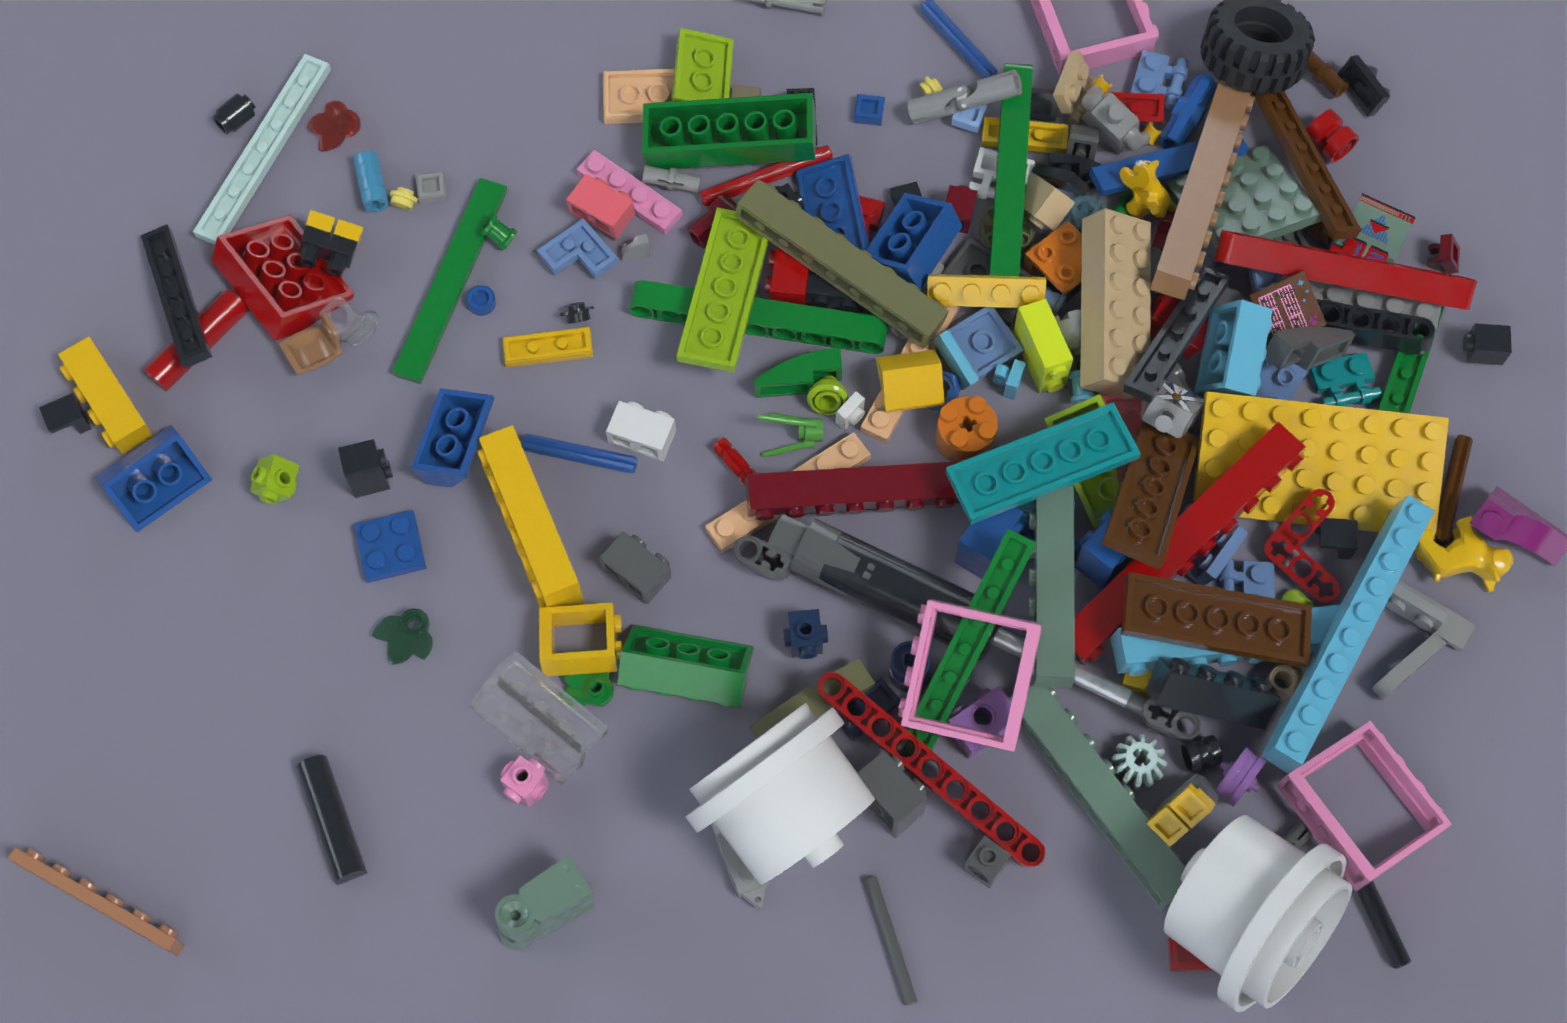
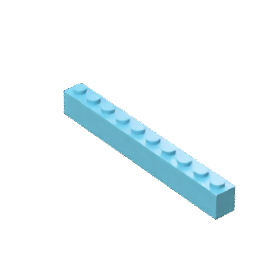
[1261,494,1435,773]

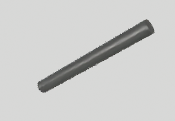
[865,877,918,1006]

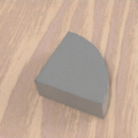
[621,233,651,260]

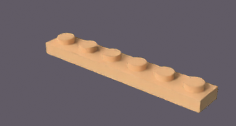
[860,306,961,444]
[705,432,871,553]

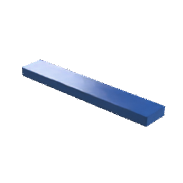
[1089,132,1249,197]

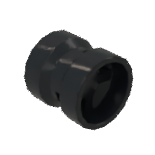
[1181,734,1223,773]

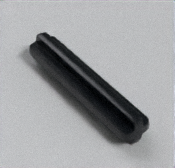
[1357,881,1411,969]

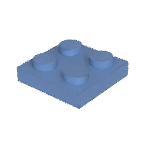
[948,307,1024,383]

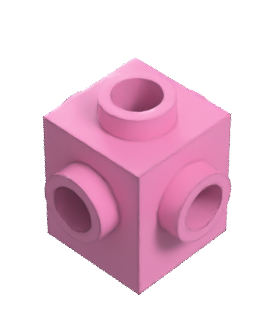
[500,755,549,808]

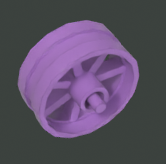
[1215,747,1266,807]

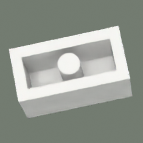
[606,401,676,462]

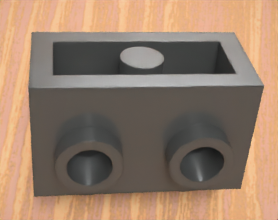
[599,531,672,604]

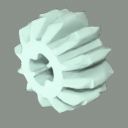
[1112,734,1167,789]

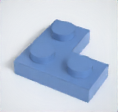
[537,218,619,279]

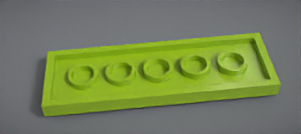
[677,207,769,373]

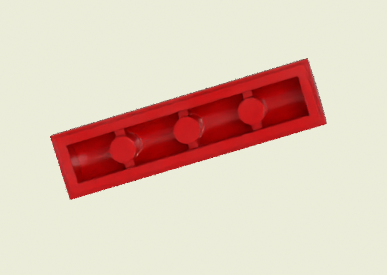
[143,289,249,392]

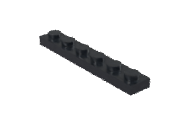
[141,224,212,369]
[1123,266,1230,404]

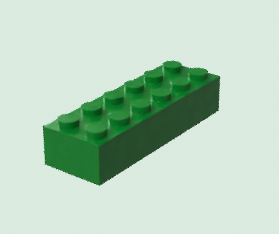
[642,93,816,169]

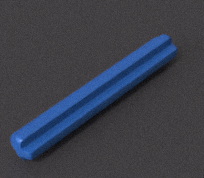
[920,0,998,78]
[521,433,638,474]

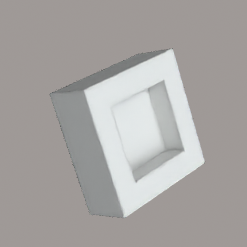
[835,392,865,430]

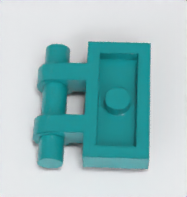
[1309,352,1382,407]

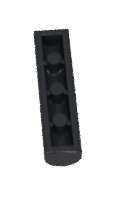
[296,755,368,885]

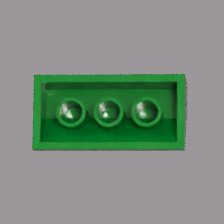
[617,624,754,707]

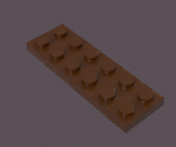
[1101,420,1200,570]
[1121,572,1312,668]

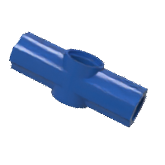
[1158,73,1218,149]

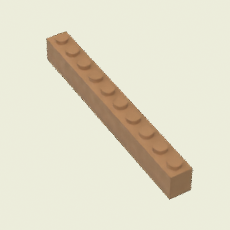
[1150,80,1255,300]

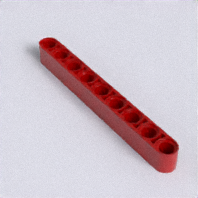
[1214,230,1477,310]
[818,672,1046,868]

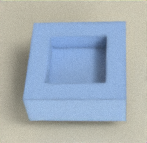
[951,105,988,134]

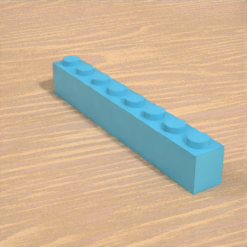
[1110,605,1340,676]

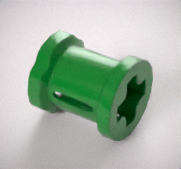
[478,213,517,251]

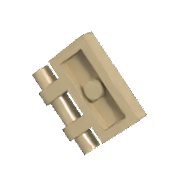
[1053,51,1095,125]

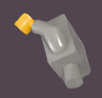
[1081,74,1163,155]

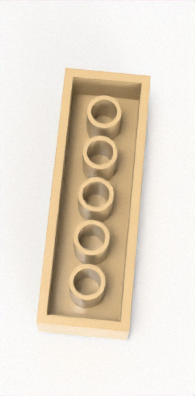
[1080,208,1151,399]

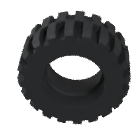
[1200,0,1315,95]

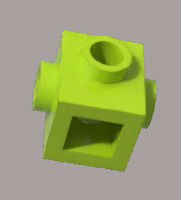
[249,454,300,504]

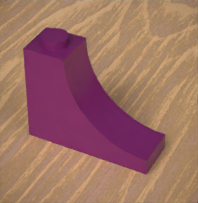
[1469,486,1567,566]

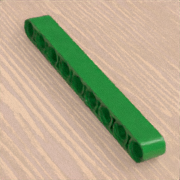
[989,63,1033,276]
[628,280,889,354]

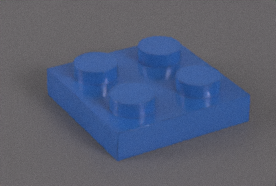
[354,510,427,583]

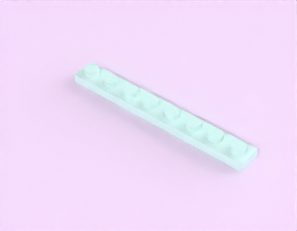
[193,54,331,245]

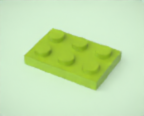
[672,28,734,102]

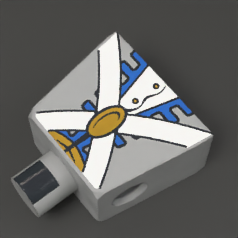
[1141,380,1204,438]

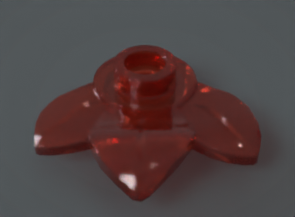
[307,101,361,152]

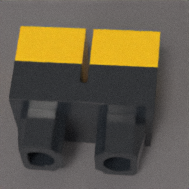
[299,210,364,277]

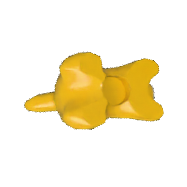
[1120,160,1177,219]

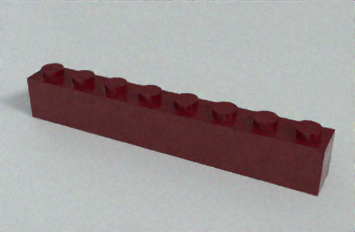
[745,461,962,520]

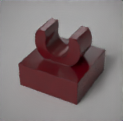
[1427,234,1460,274]

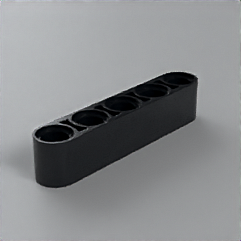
[1316,299,1435,355]

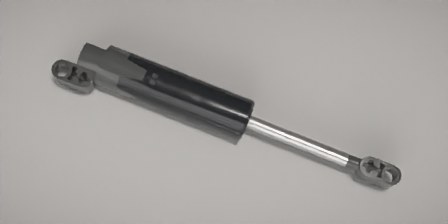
[734,514,1201,742]

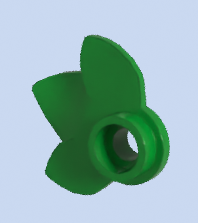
[557,672,614,709]

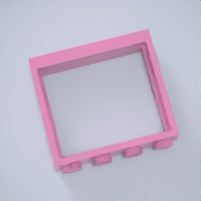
[1030,0,1159,76]
[898,599,1043,752]
[1276,720,1452,892]

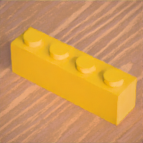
[58,336,153,455]

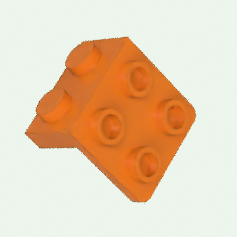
[1022,221,1082,294]

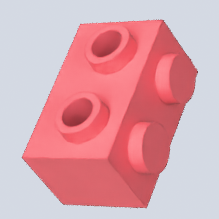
[566,174,636,240]

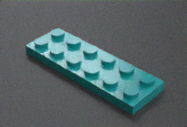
[945,403,1141,525]

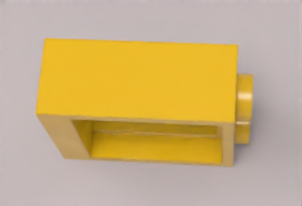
[539,602,622,677]

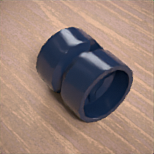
[889,641,931,692]

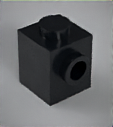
[1463,323,1512,365]

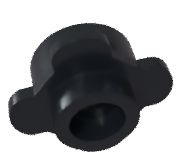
[560,302,594,323]

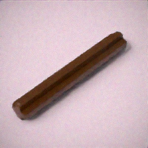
[1433,435,1473,545]

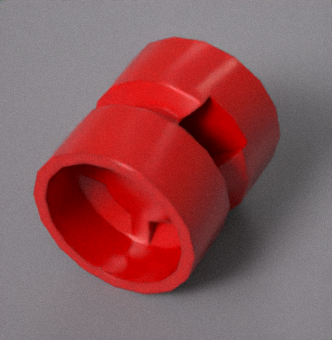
[1306,109,1359,163]

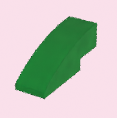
[754,347,842,398]

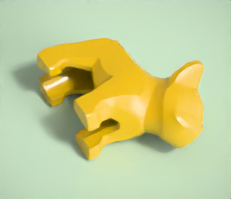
[1414,516,1514,592]

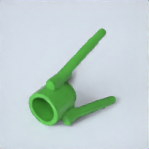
[757,412,823,457]

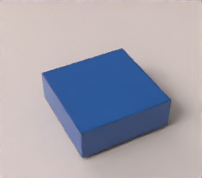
[854,94,885,126]

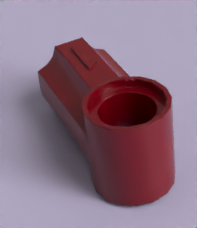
[687,194,737,249]

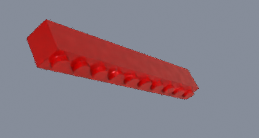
[1075,421,1306,665]

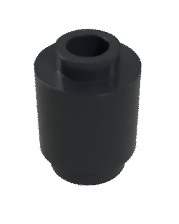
[212,93,256,134]

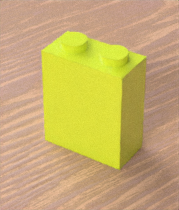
[1013,299,1073,394]

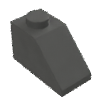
[1066,124,1100,161]

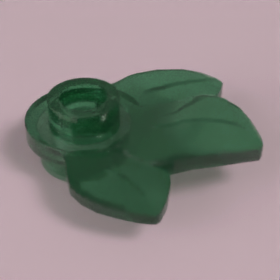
[372,608,433,665]

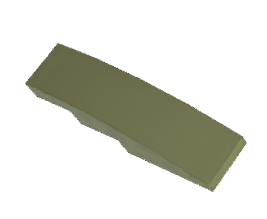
[749,658,875,739]

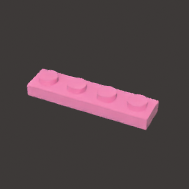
[576,150,683,235]

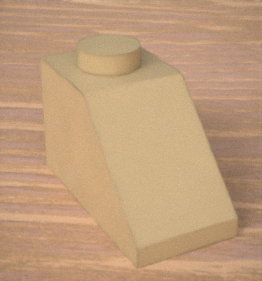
[1024,172,1075,231]

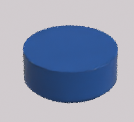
[466,285,496,316]

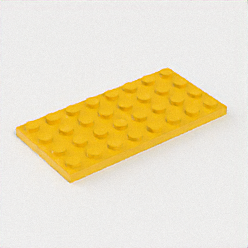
[1192,392,1449,539]

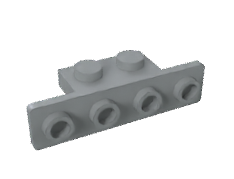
[1385,579,1476,650]

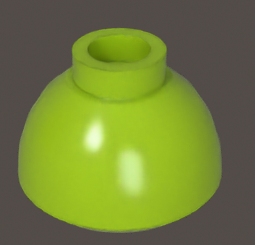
[807,376,849,415]

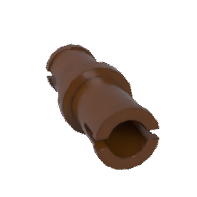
[1306,50,1349,98]

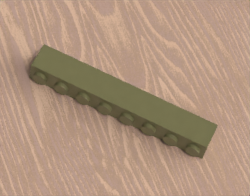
[735,179,949,349]

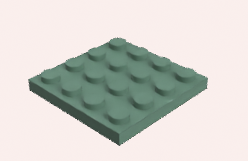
[1164,144,1322,255]

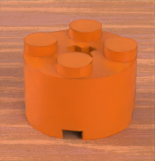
[936,396,998,461]

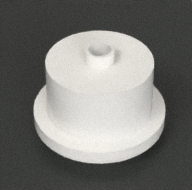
[685,703,875,885]
[1164,815,1352,1012]

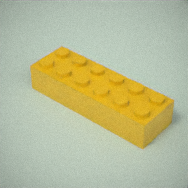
[477,425,584,608]

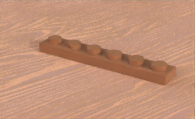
[8,847,184,956]

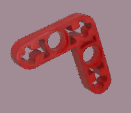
[1265,489,1340,603]

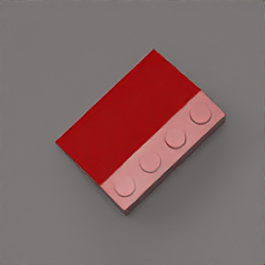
[211,215,355,341]

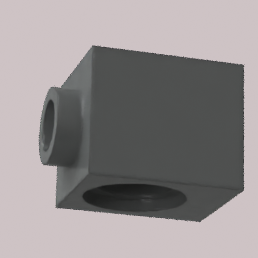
[963,835,1011,888]

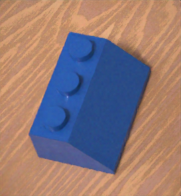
[411,388,495,488]
[95,425,212,532]

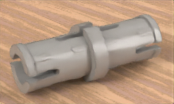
[642,165,701,193]

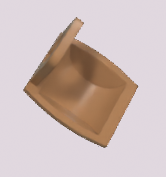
[279,313,343,375]

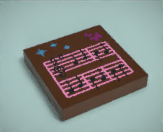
[1248,270,1327,344]

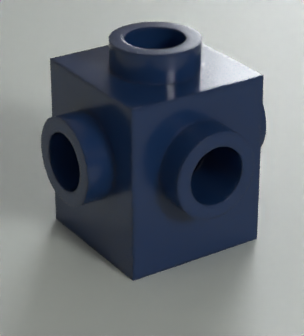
[783,609,828,659]

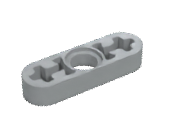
[1372,632,1447,701]

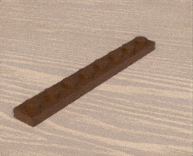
[1251,90,1361,239]

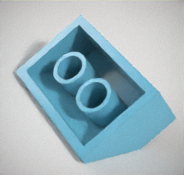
[1194,300,1273,397]

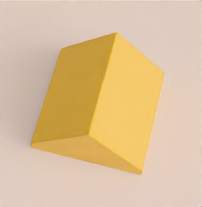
[876,350,945,413]

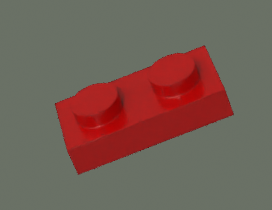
[1108,92,1165,124]

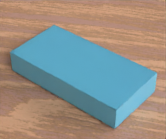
[932,330,979,390]

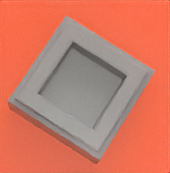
[416,171,448,204]

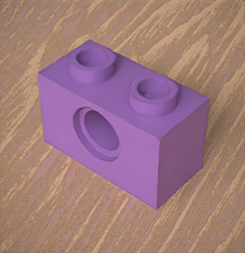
[948,686,1011,759]

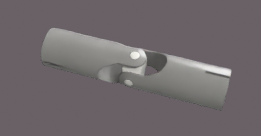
[908,70,1022,124]

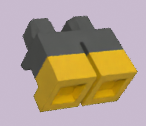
[1147,773,1219,847]

